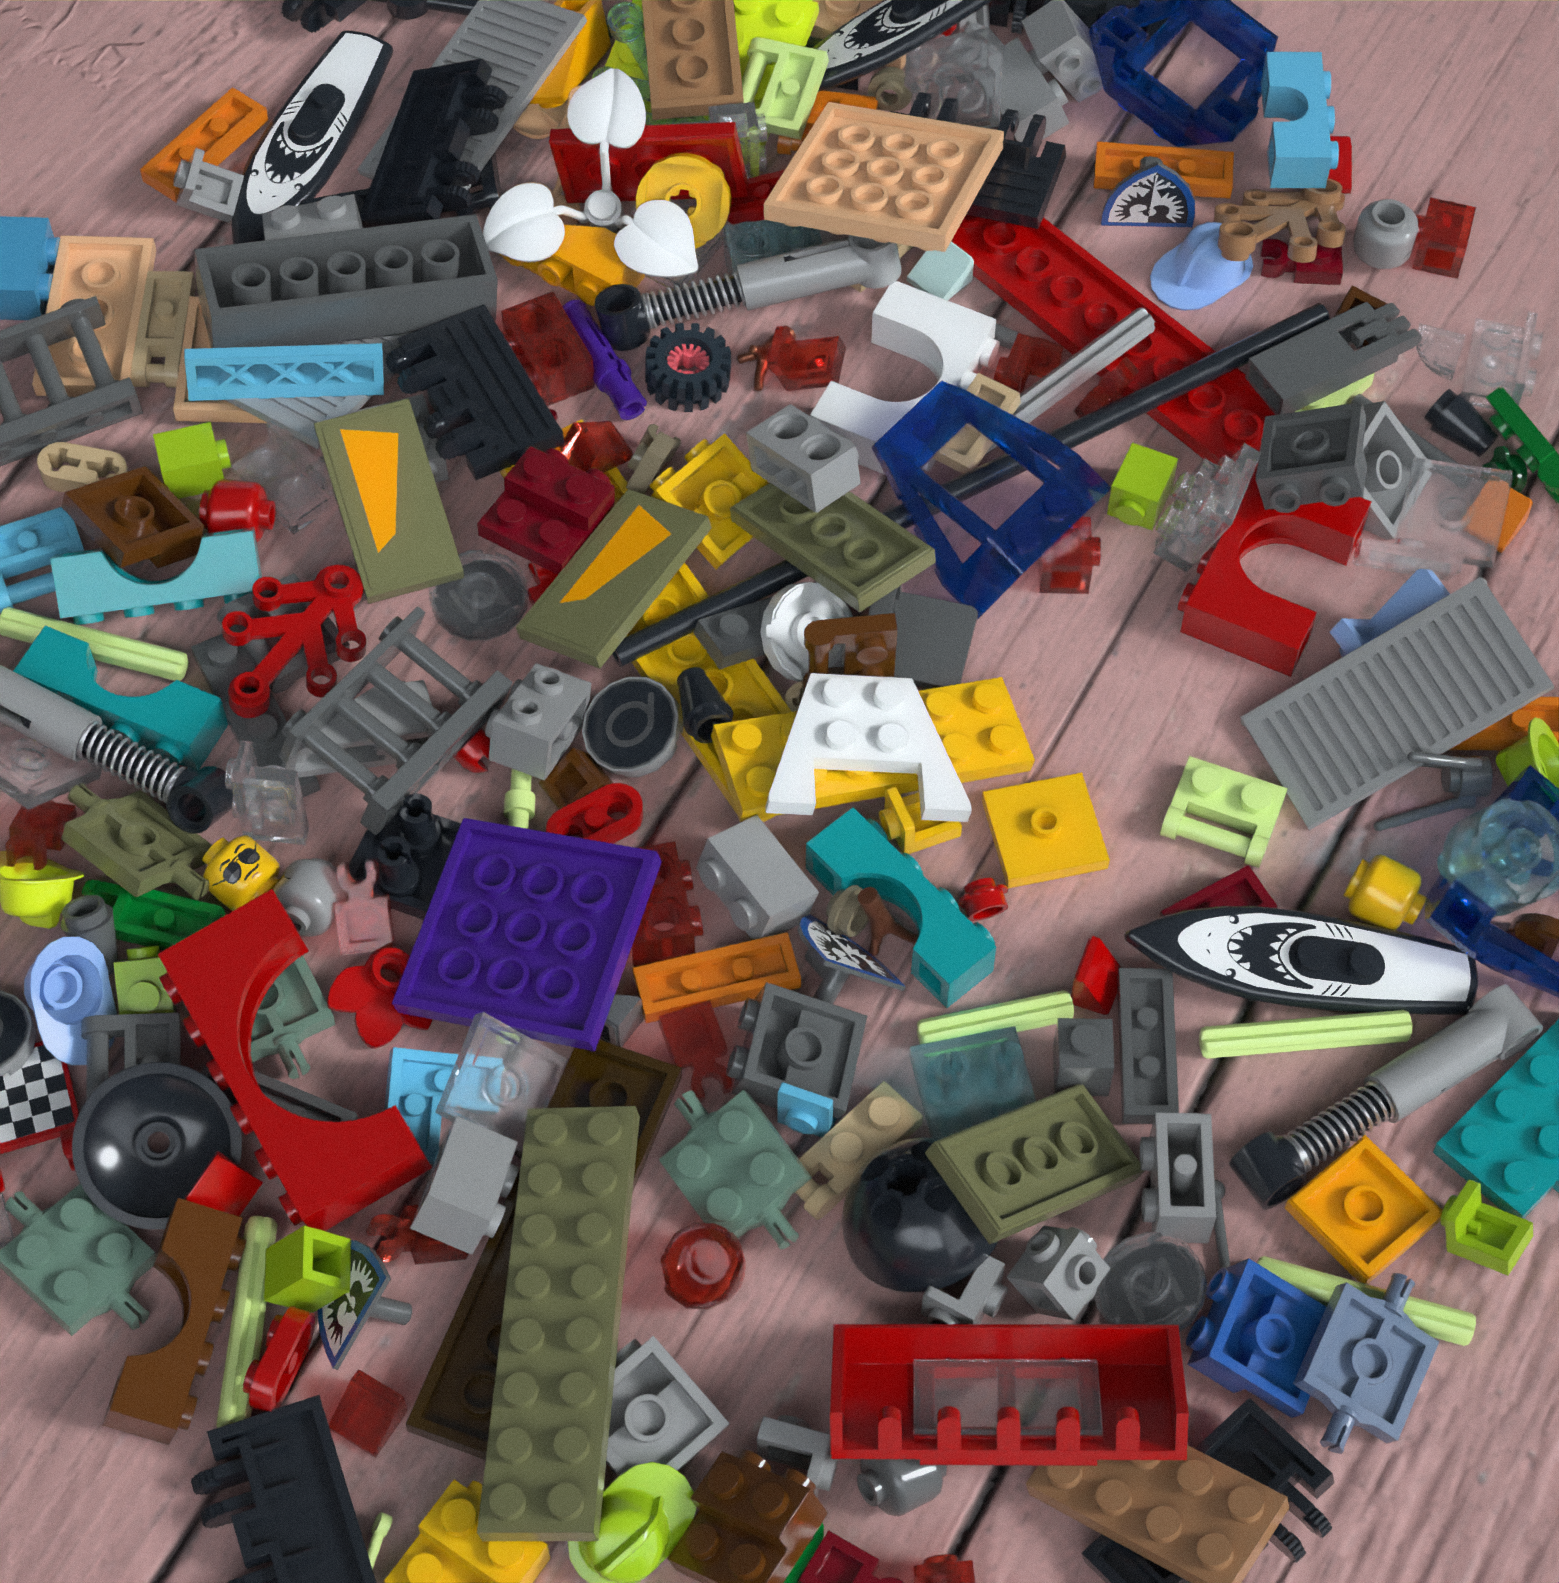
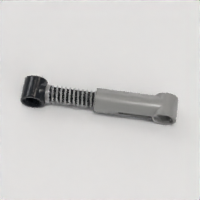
[594,235,902,351]
[0,665,238,834]
[1229,984,1543,1210]

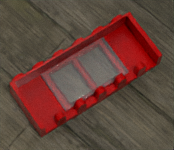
[830,1324,1189,1466]

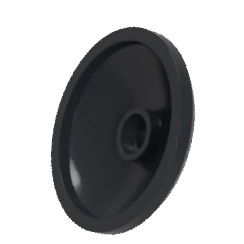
[72,1062,242,1229]

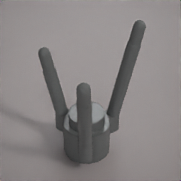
[1374,752,1493,831]

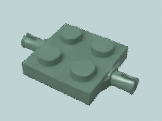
[251,955,336,1079]
[659,1090,812,1250]
[0,1183,156,1336]

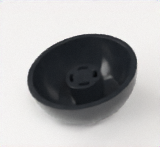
[842,1137,998,1292]

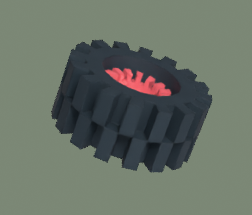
[645,323,731,412]

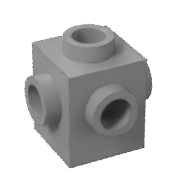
[1007,1225,1110,1321]

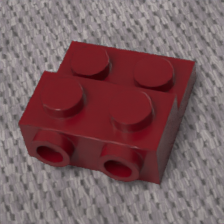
[477,446,615,575]

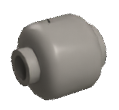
[1353,199,1418,269]
[273,858,347,937]

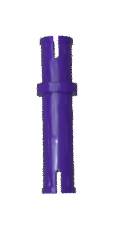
[558,299,647,420]

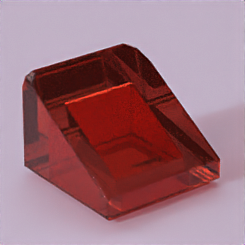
[560,421,633,473]
[329,1369,408,1458]

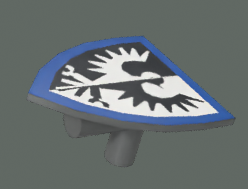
[1101,156,1195,228]
[797,914,906,1004]
[317,1240,412,1370]

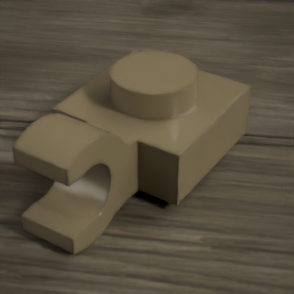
[626,424,681,495]

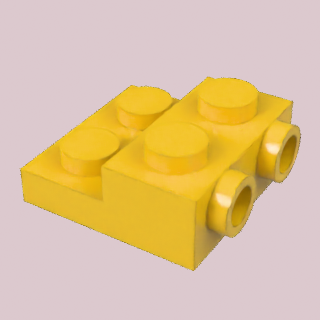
[649,433,769,570]
[384,1479,551,1583]

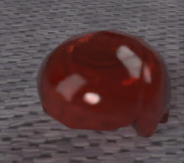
[660,1223,746,1309]

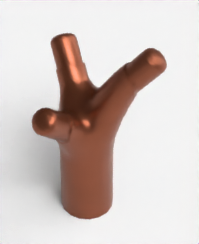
[737,325,796,391]
[857,887,919,955]

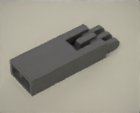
[1245,302,1422,415]

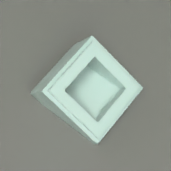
[907,241,974,300]

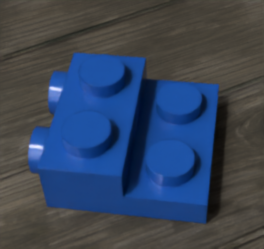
[1186,1258,1326,1418]

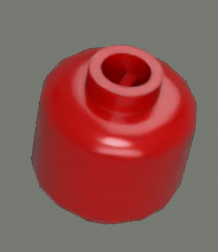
[199,479,276,543]

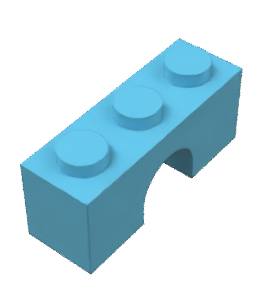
[1261,52,1339,188]

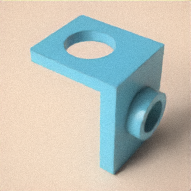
[777,1082,837,1138]

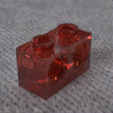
[501,291,595,406]
[630,841,703,968]

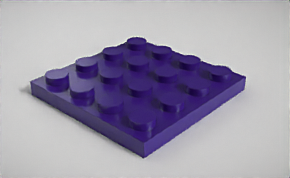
[392,818,662,1051]

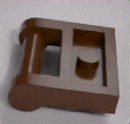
[802,613,898,694]

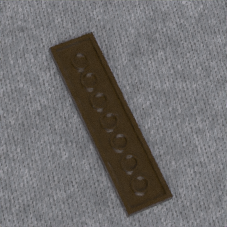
[406,1040,682,1460]

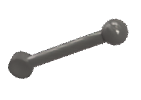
[1214,1179,1231,1269]

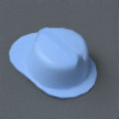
[1150,222,1253,311]
[24,936,117,1066]

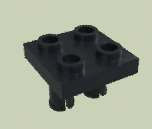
[342,793,461,920]

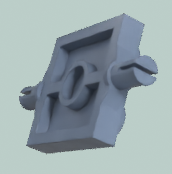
[1293,1273,1439,1454]

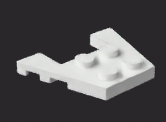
[765,673,972,822]

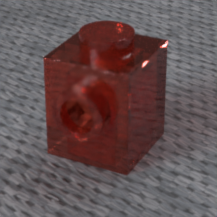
[1412,197,1476,279]
[1038,514,1101,594]

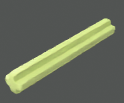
[0,607,189,681]
[1199,1010,1413,1059]
[216,1216,278,1428]
[1257,1256,1476,1346]

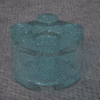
[1437,798,1559,919]

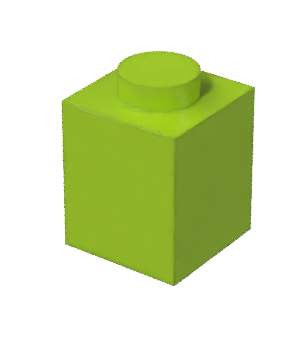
[153,422,232,499]
[1107,442,1178,531]
[264,1225,351,1312]

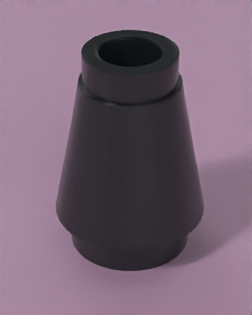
[1424,389,1499,458]
[677,667,733,743]

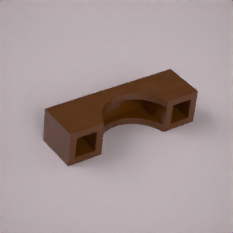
[102,1198,246,1445]

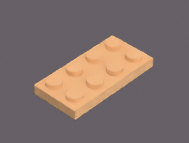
[32,235,156,397]

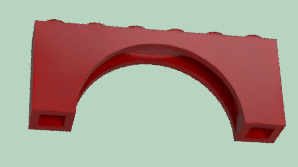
[158,889,432,1231]

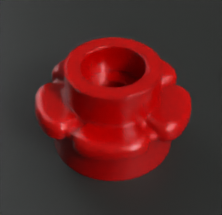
[958,877,1008,921]

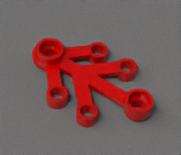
[222,565,366,718]

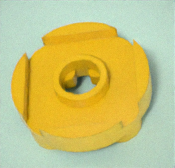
[636,153,731,249]

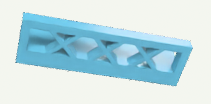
[184,343,384,401]

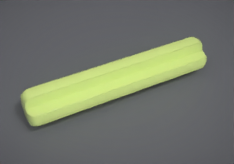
[917,990,1074,1051]

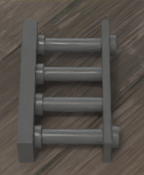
[0,296,143,467]
[279,606,513,835]

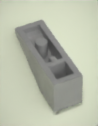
[281,680,432,780]

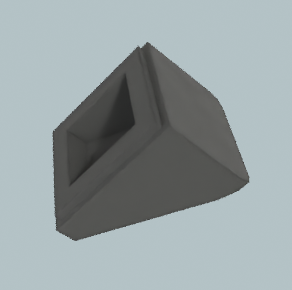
[600,995,643,1047]

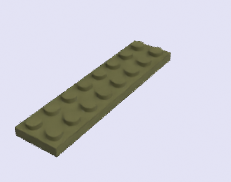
[477,1106,640,1541]

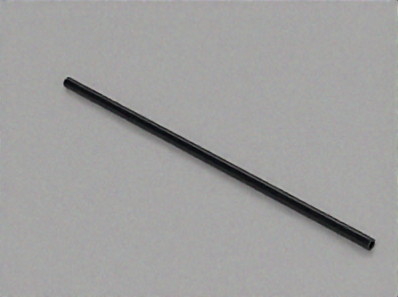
[612,303,1330,667]

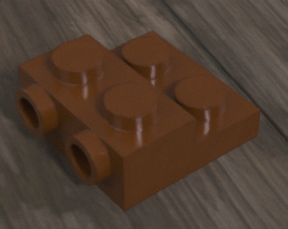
[62,466,204,569]
[667,1449,828,1583]

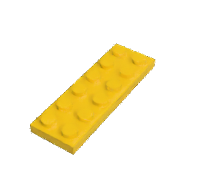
[711,677,1035,822]

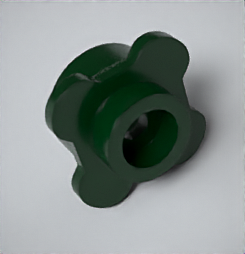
[1481,446,1527,492]

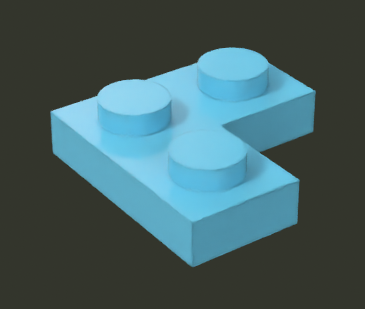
[384,1047,501,1164]

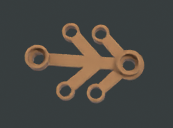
[1213,179,1346,263]

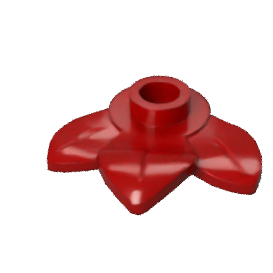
[327,948,433,1049]

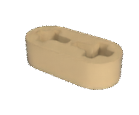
[37,442,128,492]

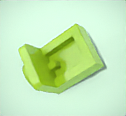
[113,945,177,1015]
[1441,1179,1533,1276]

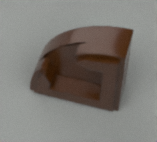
[1502,913,1559,962]

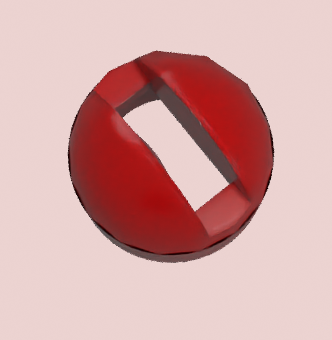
[453,728,496,774]

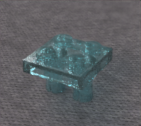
[909,1026,1036,1139]

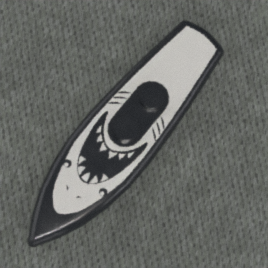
[813,0,993,92]
[231,30,393,244]
[1124,906,1478,1015]

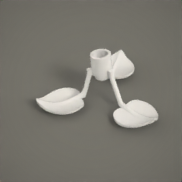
[483,69,698,278]

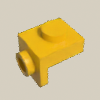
[879,787,962,854]

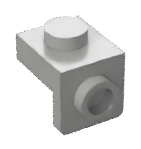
[173,148,244,223]
[921,1256,1008,1324]
[757,1415,838,1497]

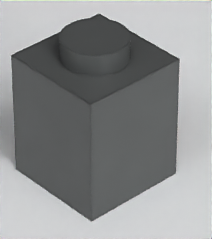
[1053,1018,1114,1096]

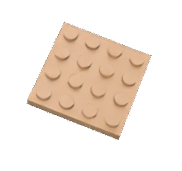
[764,102,1004,252]

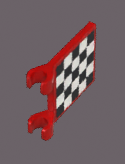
[0,1041,80,1193]

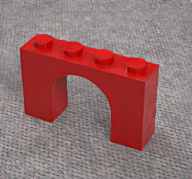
[1177,469,1372,677]

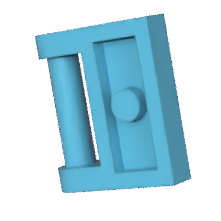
[0,507,84,614]

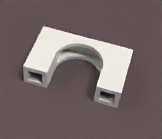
[810,281,1000,486]

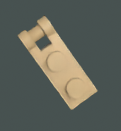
[131,271,196,388]
[795,1081,923,1220]

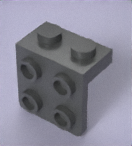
[868,585,978,689]

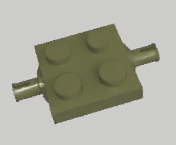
[62,783,212,900]

